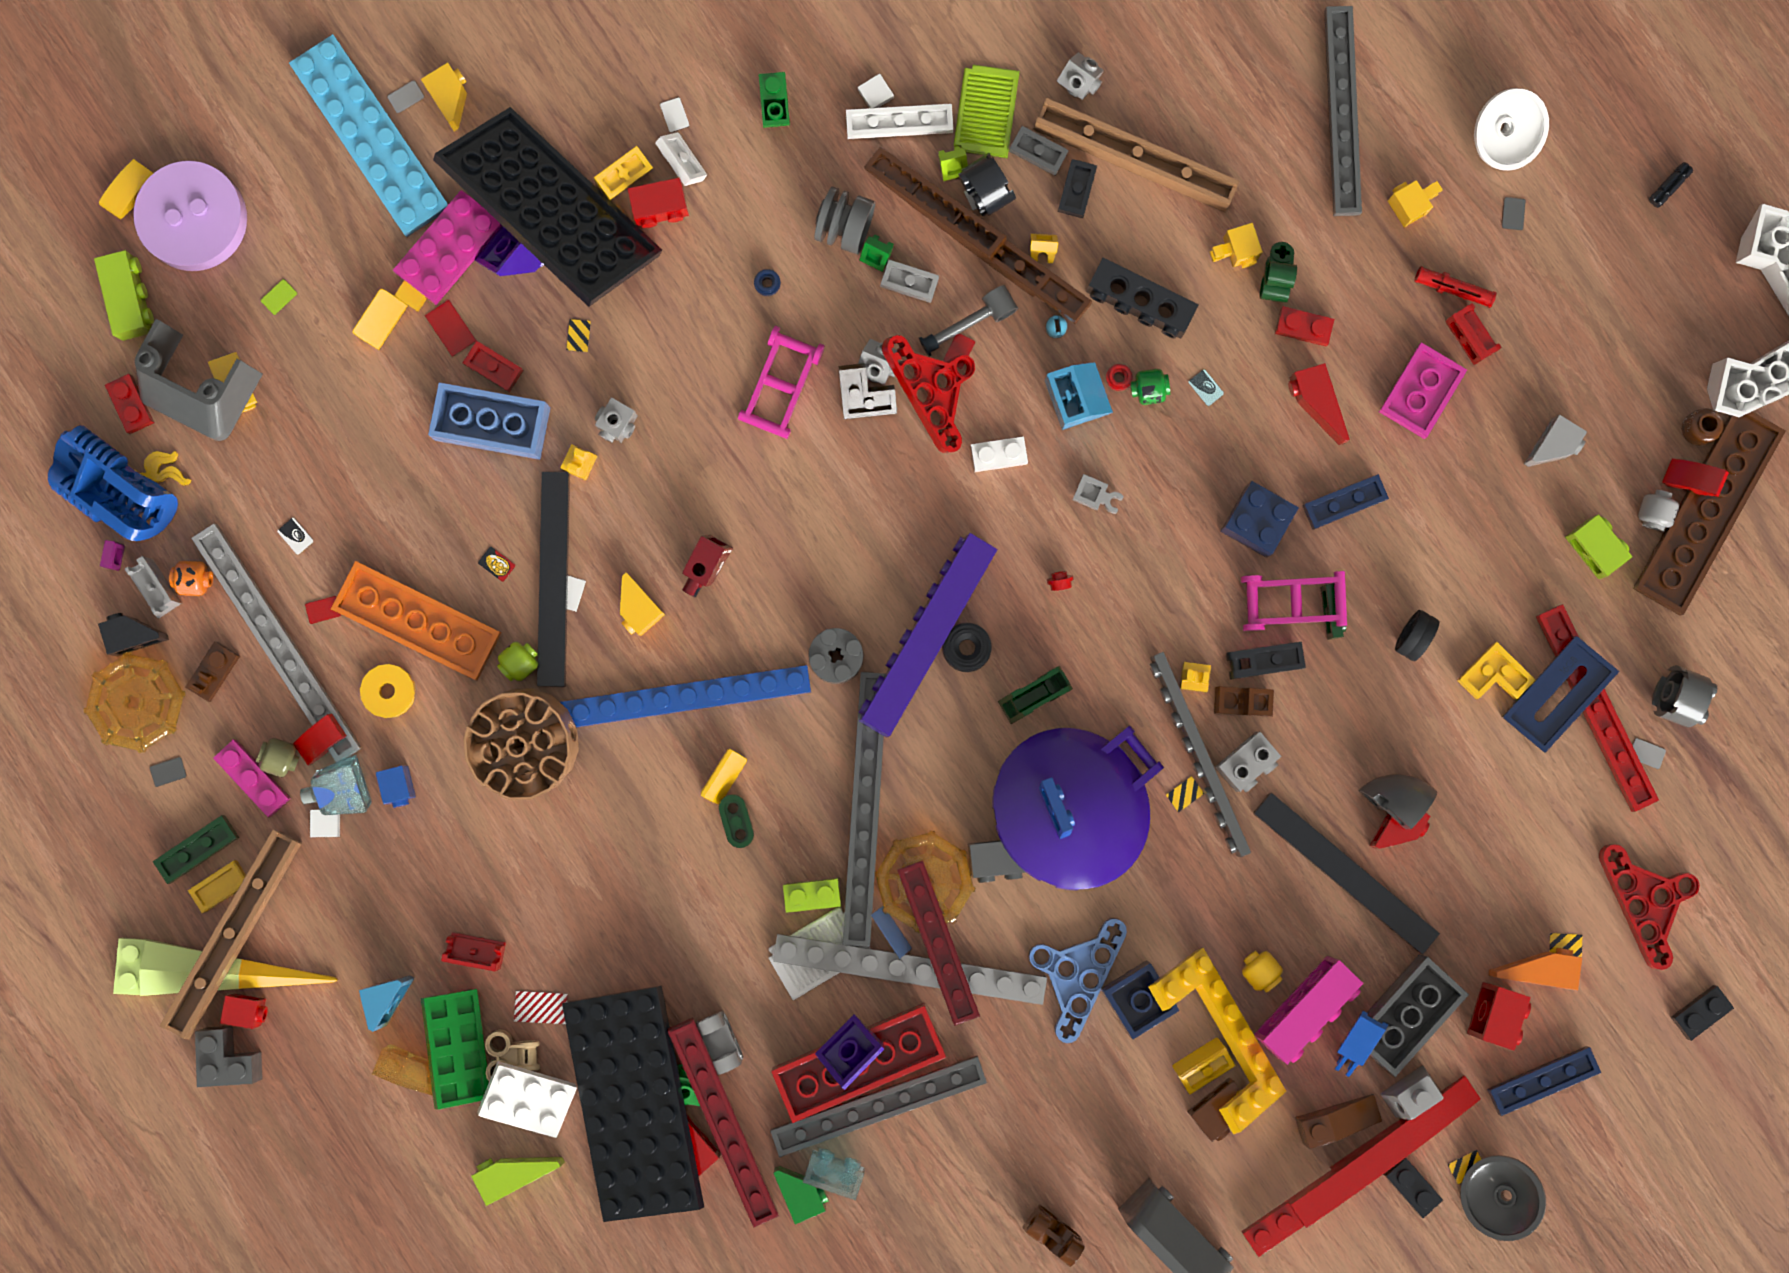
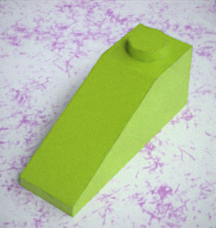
[471,1157,565,1206]

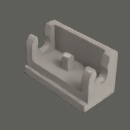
[125,556,182,618]

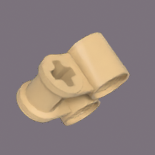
[485,1029,540,1081]

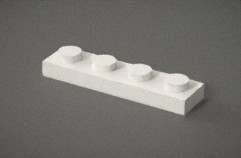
[846,104,953,139]

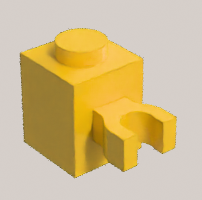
[1388,180,1443,227]
[1209,223,1263,268]

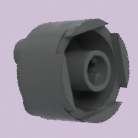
[809,628,863,684]
[1652,665,1718,728]

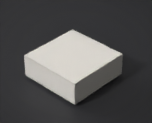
[858,74,894,108]
[310,810,340,837]

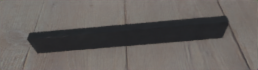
[537,472,570,687]
[1253,793,1440,955]

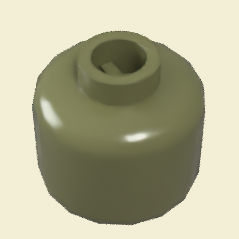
[256,738,300,777]

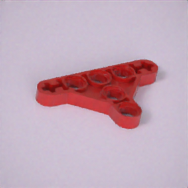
[882,335,975,453]
[1599,844,1700,970]

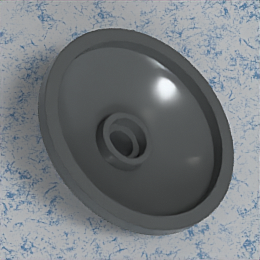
[1460,1155,1546,1241]

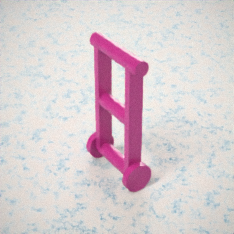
[738,326,825,439]
[1241,571,1347,631]

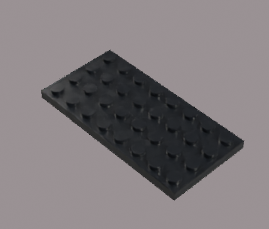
[433,107,662,307]
[562,985,704,1222]

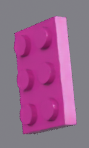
[1378,342,1467,439]

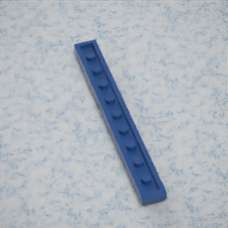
[560,665,811,727]

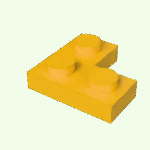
[1457,642,1536,700]

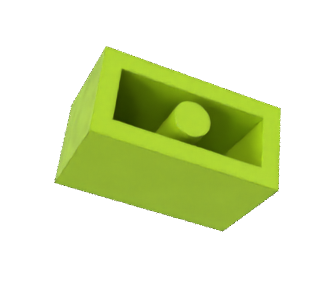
[1565,514,1632,579]
[783,878,841,913]

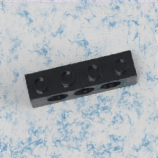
[1086,258,1199,339]

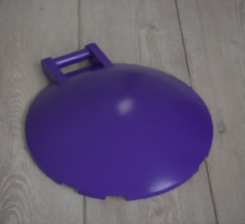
[992,725,1164,890]

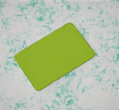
[261,279,297,315]

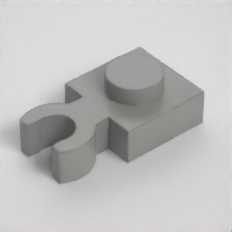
[1072,474,1124,514]

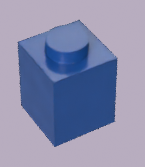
[375,765,416,808]

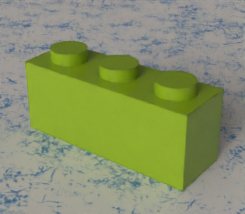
[94,250,154,341]

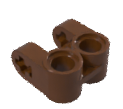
[1022,1205,1085,1267]

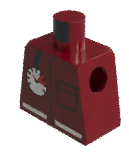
[682,535,733,597]

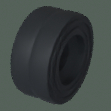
[1395,610,1440,661]
[943,623,992,672]

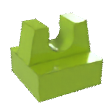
[938,146,968,181]

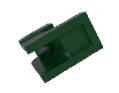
[998,666,1073,724]

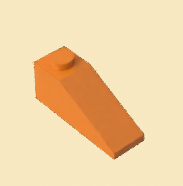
[1488,948,1582,991]

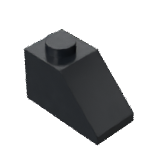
[98,613,169,657]

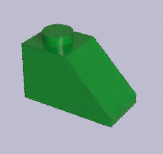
[773,1166,829,1225]

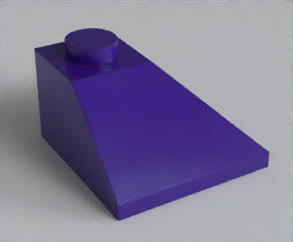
[475,226,544,276]

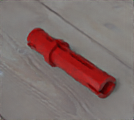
[1414,266,1497,308]

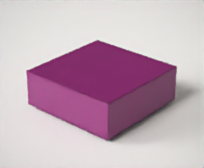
[100,540,125,571]

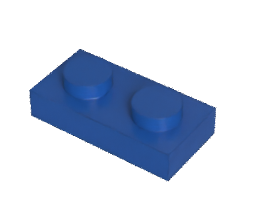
[1039,778,1075,839]

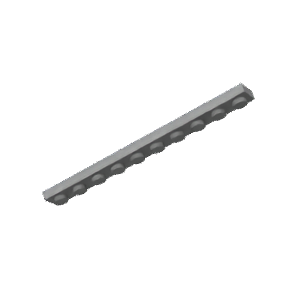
[191,523,362,763]
[773,934,1047,1005]

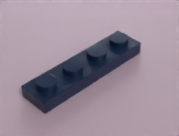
[1487,1046,1601,1116]

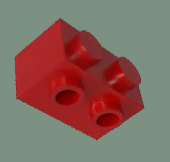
[628,177,689,228]

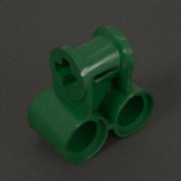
[1259,242,1297,303]

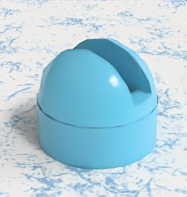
[1046,315,1067,338]

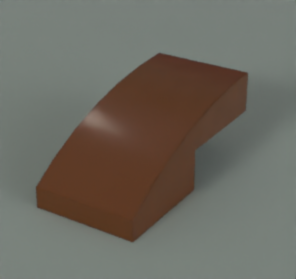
[1214,686,1274,717]

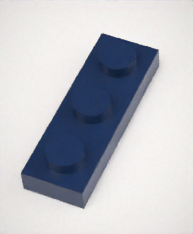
[1302,474,1389,530]

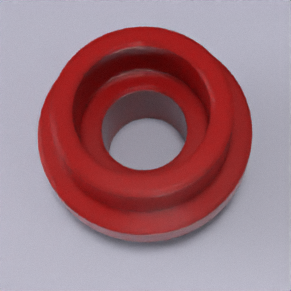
[1106,364,1133,391]
[1047,571,1074,591]

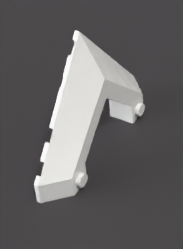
[1707,204,1789,417]

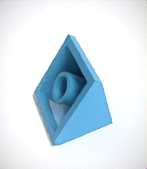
[359,975,415,1032]

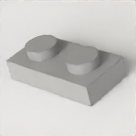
[881,260,939,303]

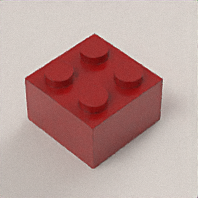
[1467,982,1531,1051]

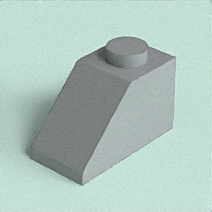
[1524,415,1587,467]

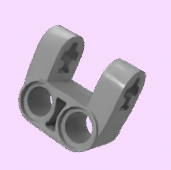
[696,1011,744,1075]

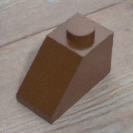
[1187,1077,1237,1142]

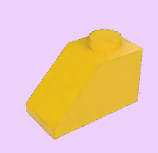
[421,63,467,131]
[620,573,665,636]

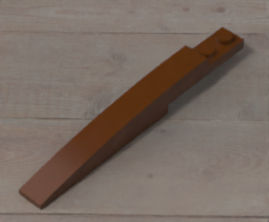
[864,147,1092,325]

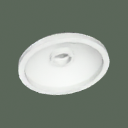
[1474,88,1549,170]

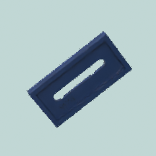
[1502,636,1620,753]

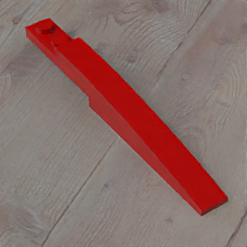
[1241,1076,1481,1257]

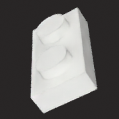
[656,132,707,186]
[971,436,1028,472]

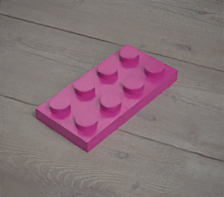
[393,190,502,305]

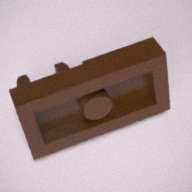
[185,641,240,702]

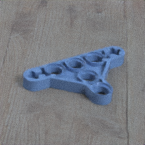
[1029,918,1127,1043]

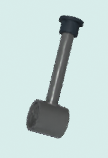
[919,285,1019,357]

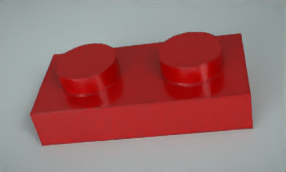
[1275,306,1335,347]
[462,341,524,393]
[105,374,154,434]

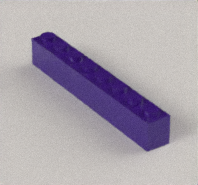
[858,533,998,737]

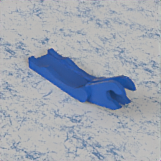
[1335,1011,1388,1077]

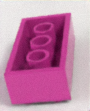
[1254,956,1363,1065]

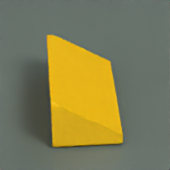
[352,288,408,350]
[700,749,747,804]
[1172,1037,1236,1095]

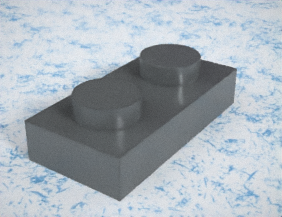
[1009,126,1069,176]

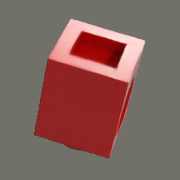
[220,993,268,1029]

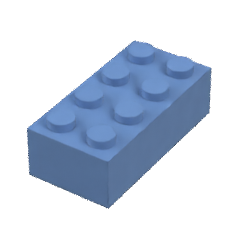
[428,382,550,460]

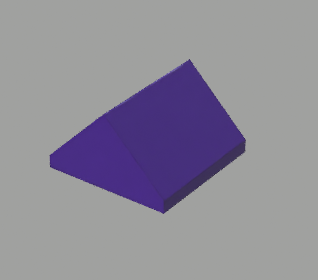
[815,1014,885,1090]

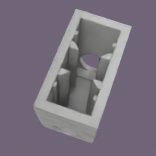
[1380,1065,1444,1120]

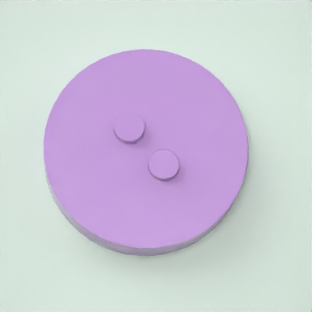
[134,161,247,271]

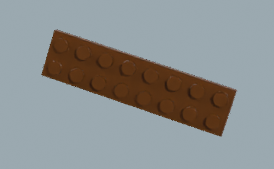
[1633,411,1786,616]

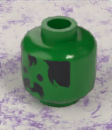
[1130,369,1170,405]

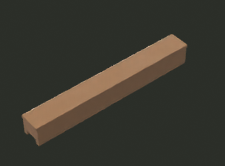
[1033,98,1240,213]
[159,830,302,1040]

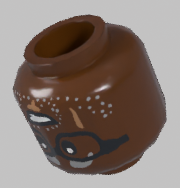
[1681,408,1724,446]

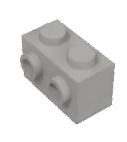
[1215,731,1281,792]

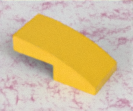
[99,159,153,220]

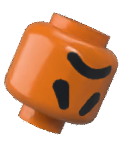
[169,560,213,596]

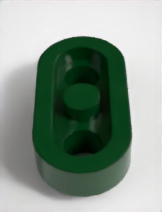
[719,795,754,848]

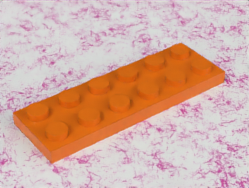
[331,561,502,681]

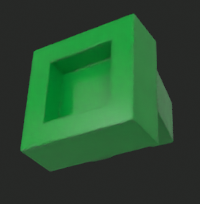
[859,235,894,272]

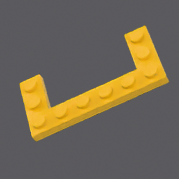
[1149,948,1287,1134]

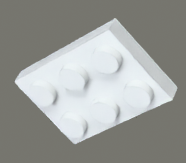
[477,1061,577,1138]

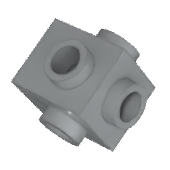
[1057,52,1104,100]
[858,339,899,385]
[595,397,638,443]

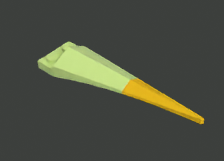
[113,938,338,996]

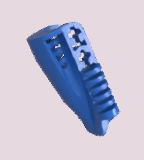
[48,425,178,541]

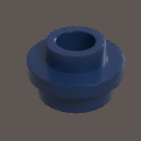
[754,269,781,296]

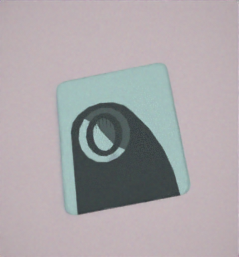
[1189,370,1224,406]

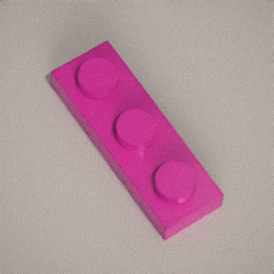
[213,739,291,817]

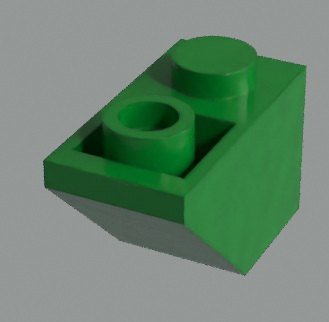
[759,72,790,128]

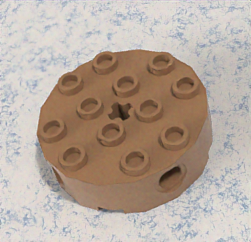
[463,688,579,800]

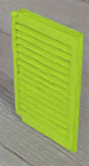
[953,65,1020,158]

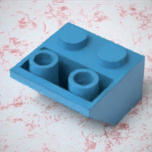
[1044,362,1113,430]

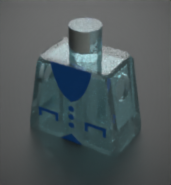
[300,755,372,815]

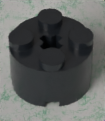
[958,152,1016,217]

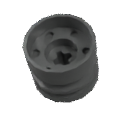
[814,186,876,255]

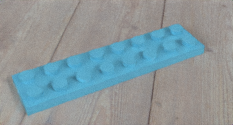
[289,34,448,237]

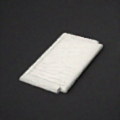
[768,907,870,1000]

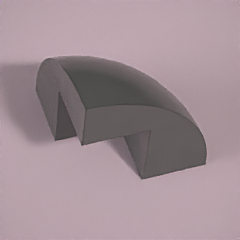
[1359,774,1437,829]

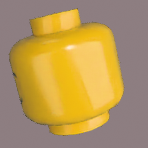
[1242,950,1283,992]

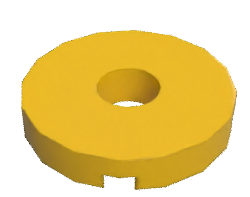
[360,664,416,718]

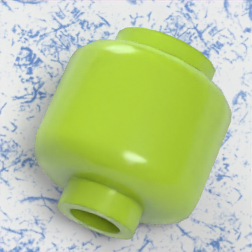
[497,642,538,682]

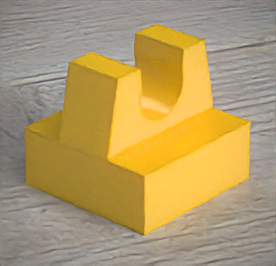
[1030,233,1058,263]
[560,444,597,481]
[1180,662,1211,693]

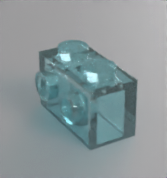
[803,1148,865,1200]

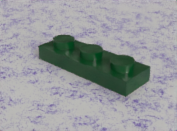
[152,815,239,884]

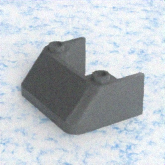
[135,319,263,441]
[1118,1178,1234,1273]

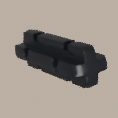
[1649,162,1693,208]

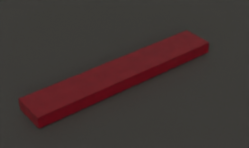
[897,860,980,1026]

